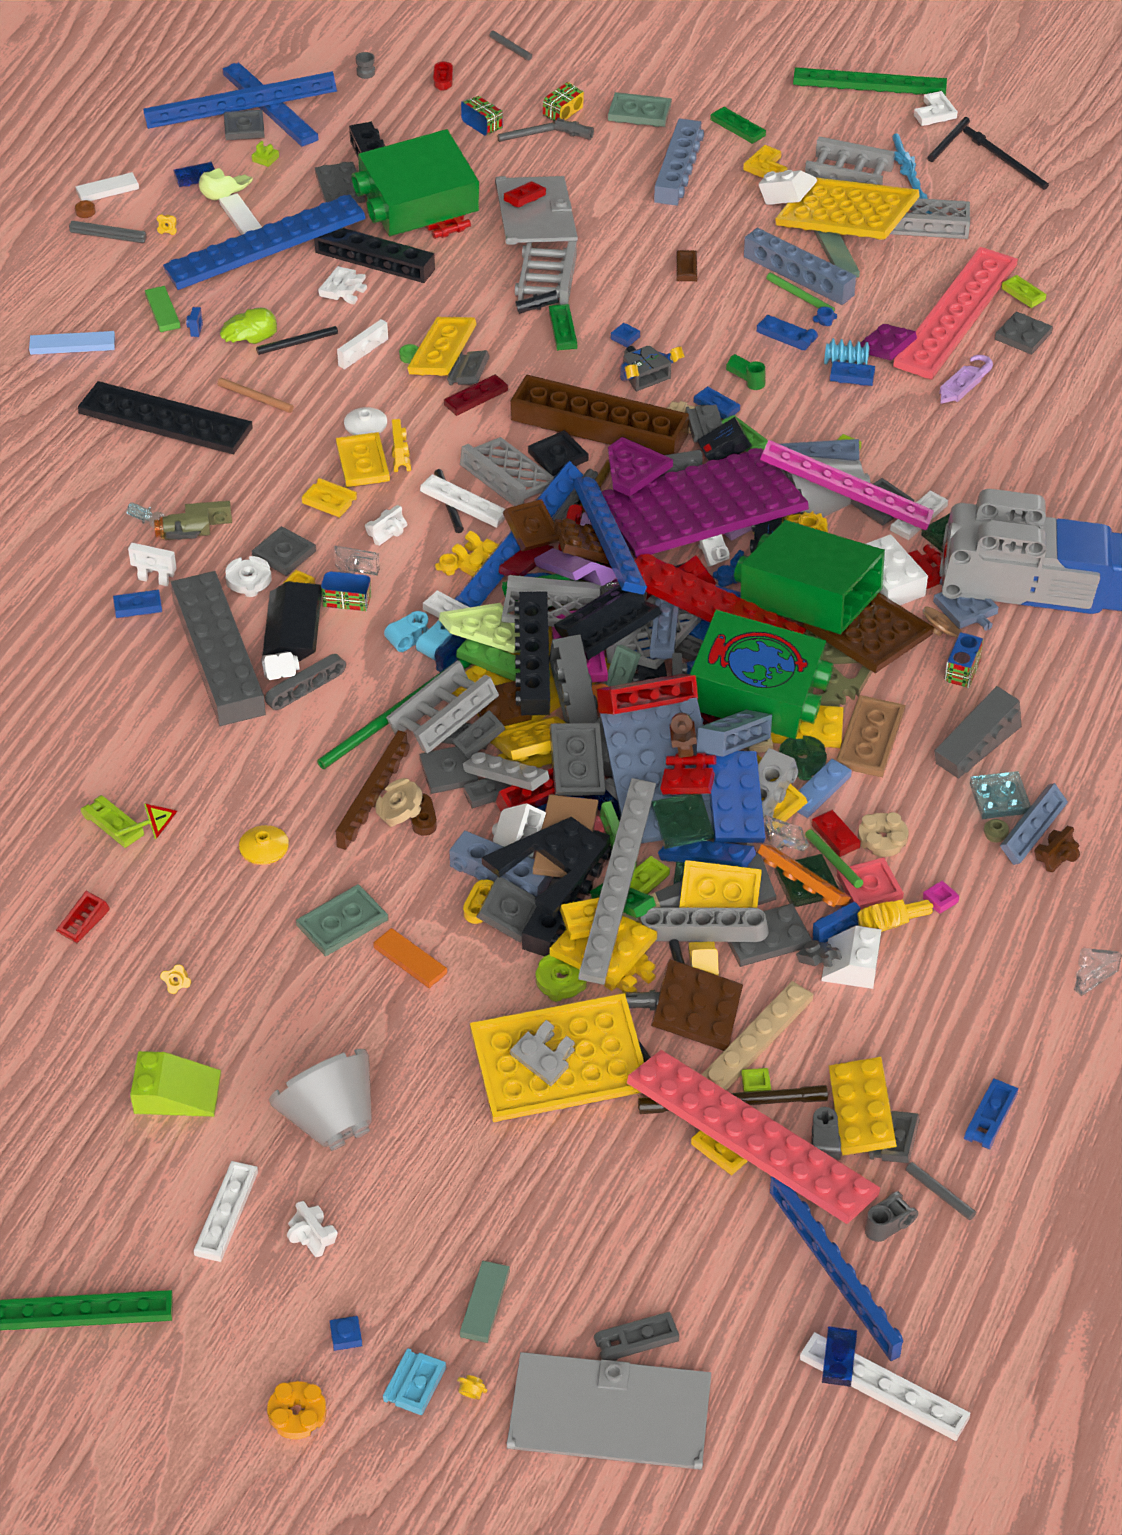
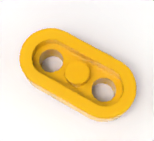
[463,880,493,924]

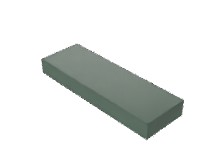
[460,1261,510,1343]

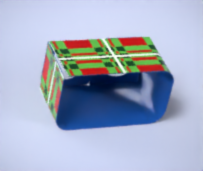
[461,96,503,136]
[321,571,371,611]
[944,632,983,688]

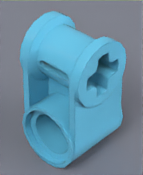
[384,611,429,652]
[416,620,458,661]

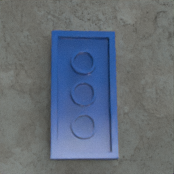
[707,751,766,843]

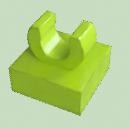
[252,141,279,167]

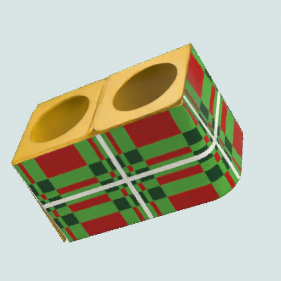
[543,82,584,121]

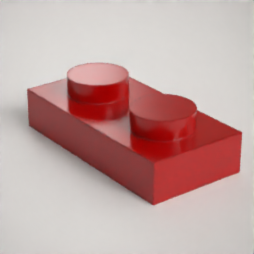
[504,181,546,207]
[811,809,861,857]

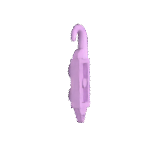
[939,355,993,404]

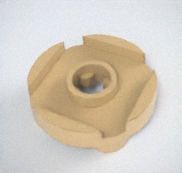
[376,778,422,827]
[858,812,908,857]

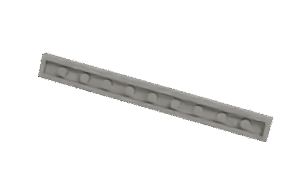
[579,778,656,985]

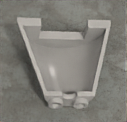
[779,457,871,517]

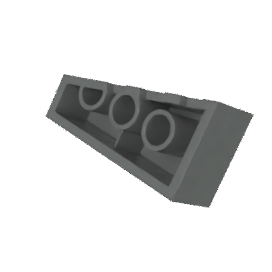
[934,686,1022,779]

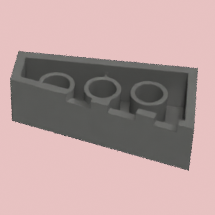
[549,635,600,723]

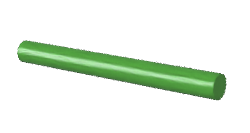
[766,272,835,311]
[805,829,863,888]

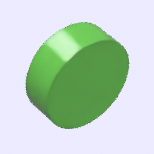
[399,344,419,364]

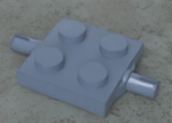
[933,579,999,631]

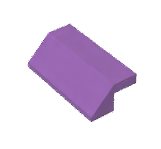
[534,548,616,586]

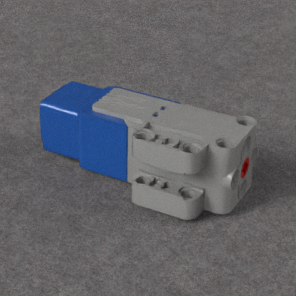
[939,489,1122,614]

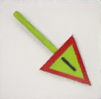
[114,803,177,839]

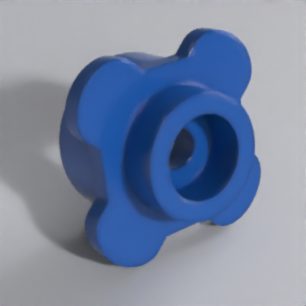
[813,307,837,326]
[713,565,738,587]

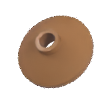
[923,606,962,638]

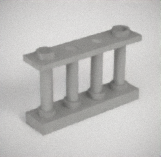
[805,136,895,185]
[515,241,577,305]
[386,660,499,754]

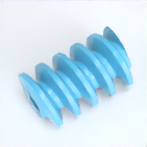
[824,338,869,365]

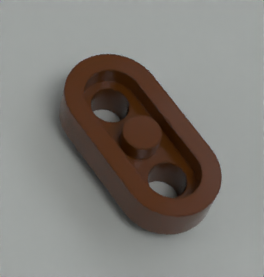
[410,793,437,836]

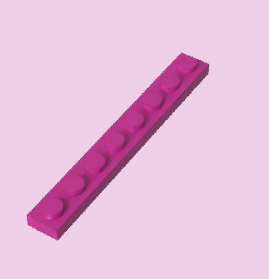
[760,440,934,530]

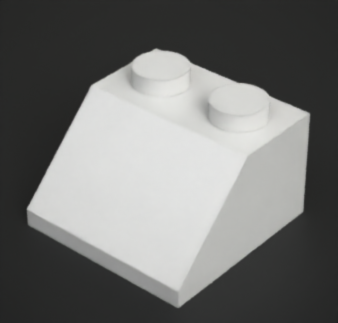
[758,170,817,205]
[822,926,882,989]

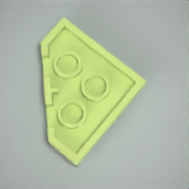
[439,603,520,653]

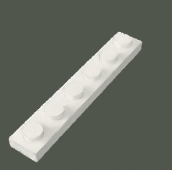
[800,1332,970,1441]

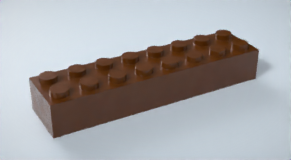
[510,374,689,455]

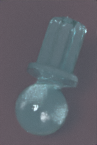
[126,502,166,529]

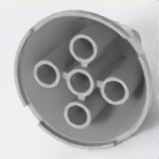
[269,1049,372,1151]

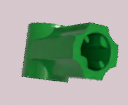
[726,354,766,390]

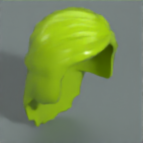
[220,307,277,344]

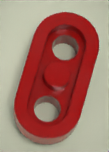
[433,61,453,91]

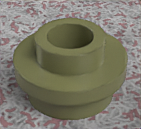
[984,819,1009,843]

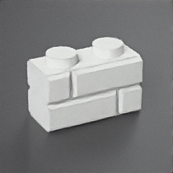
[261,652,299,680]

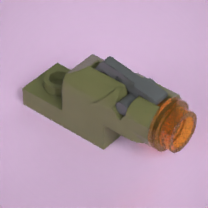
[154,501,232,540]

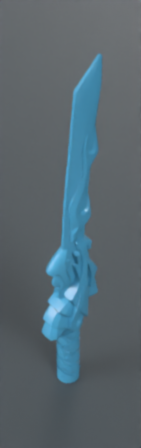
[892,133,932,214]

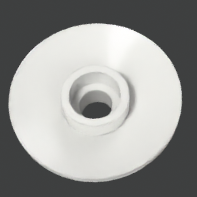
[344,407,387,435]

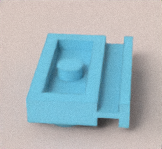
[383,1348,446,1415]

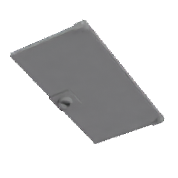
[495,176,578,245]
[506,1352,711,1470]

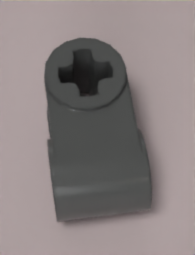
[811,1107,841,1160]
[865,1191,919,1242]

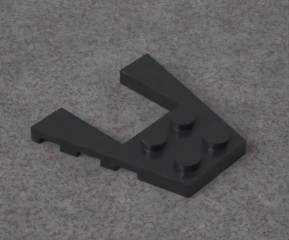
[481,816,608,918]

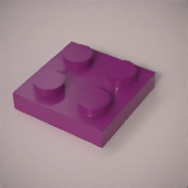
[860,324,917,360]

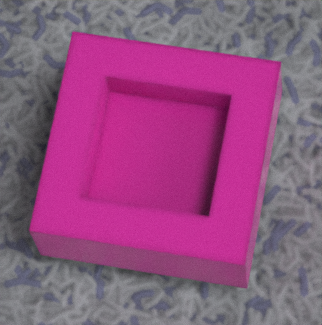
[922,880,959,914]

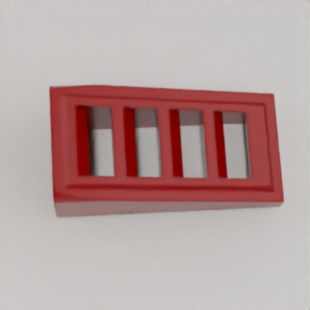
[56,890,110,943]

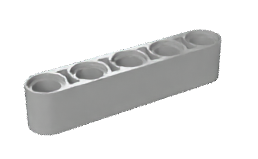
[641,908,769,942]

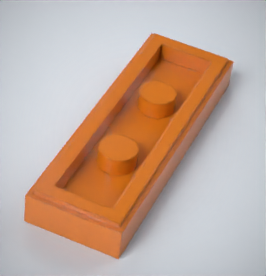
[373,928,447,988]

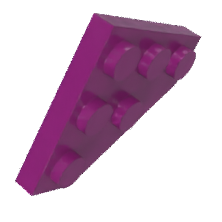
[608,437,673,497]

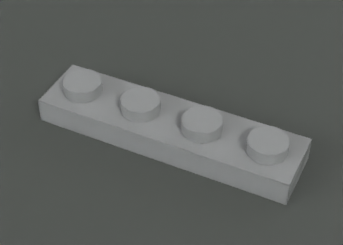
[463,752,550,791]

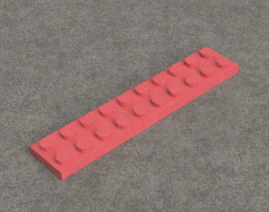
[893,247,1018,380]
[627,1050,880,1224]

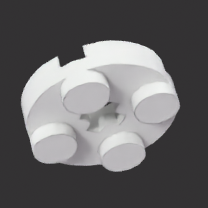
[226,556,272,597]

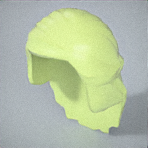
[199,168,253,200]

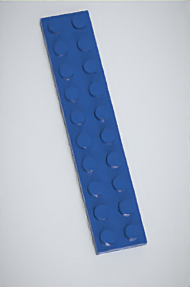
[163,194,366,290]

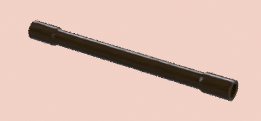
[638,1085,828,1114]

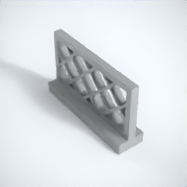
[890,198,970,239]
[460,437,554,506]
[502,575,601,627]
[606,595,702,669]

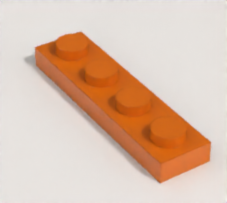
[757,844,851,907]

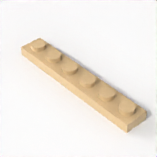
[701,981,813,1090]

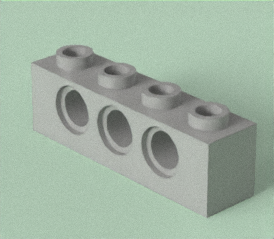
[735,748,798,846]

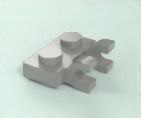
[510,1020,575,1086]

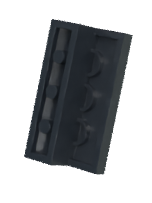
[262,581,322,662]
[554,585,661,660]

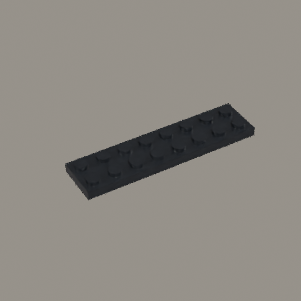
[78,381,253,455]

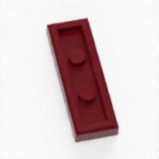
[444,374,508,416]
[499,545,554,577]

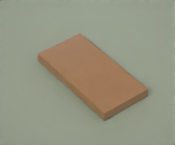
[836,695,906,778]
[533,795,598,878]

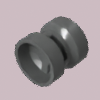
[356,52,375,79]

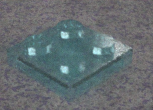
[970,771,1031,819]

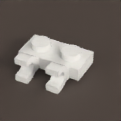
[318,266,367,304]
[128,543,177,586]

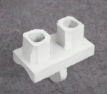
[365,505,407,546]
[698,534,730,566]
[287,1201,337,1258]

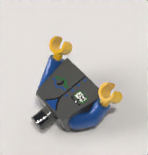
[620,346,685,392]

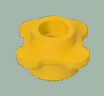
[157,214,177,235]
[435,553,462,576]
[160,964,191,994]
[457,1375,487,1400]

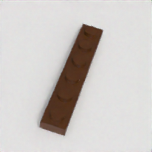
[335,730,410,850]

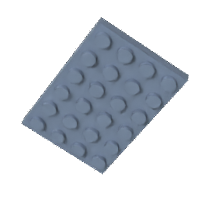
[600,697,713,844]

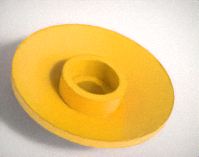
[239,825,289,865]

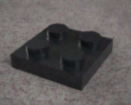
[528,430,589,476]

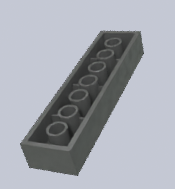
[170,571,266,726]

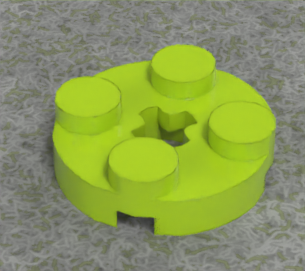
[536,954,587,1002]

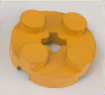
[267,1381,327,1439]

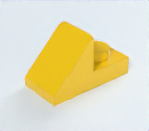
[688,942,719,976]

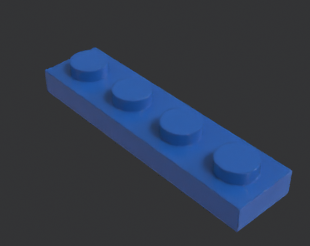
[658,838,756,868]

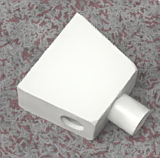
[492,804,546,857]

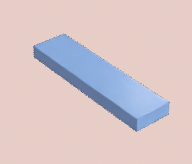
[29,331,115,355]

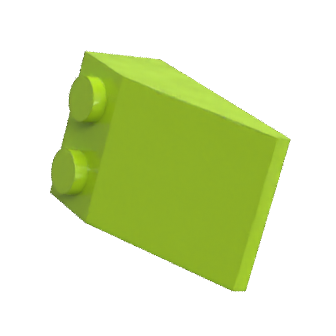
[130,1051,221,1117]

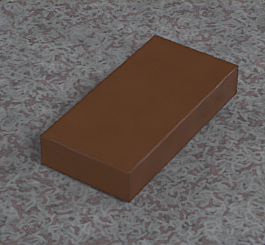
[676,250,697,282]

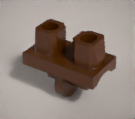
[669,713,697,758]
[1034,825,1080,873]

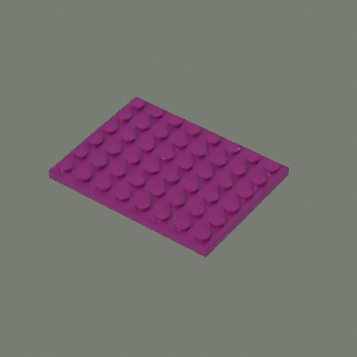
[602,448,809,558]

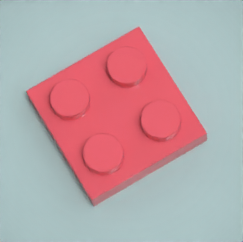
[837,857,904,910]

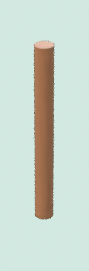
[217,378,294,413]

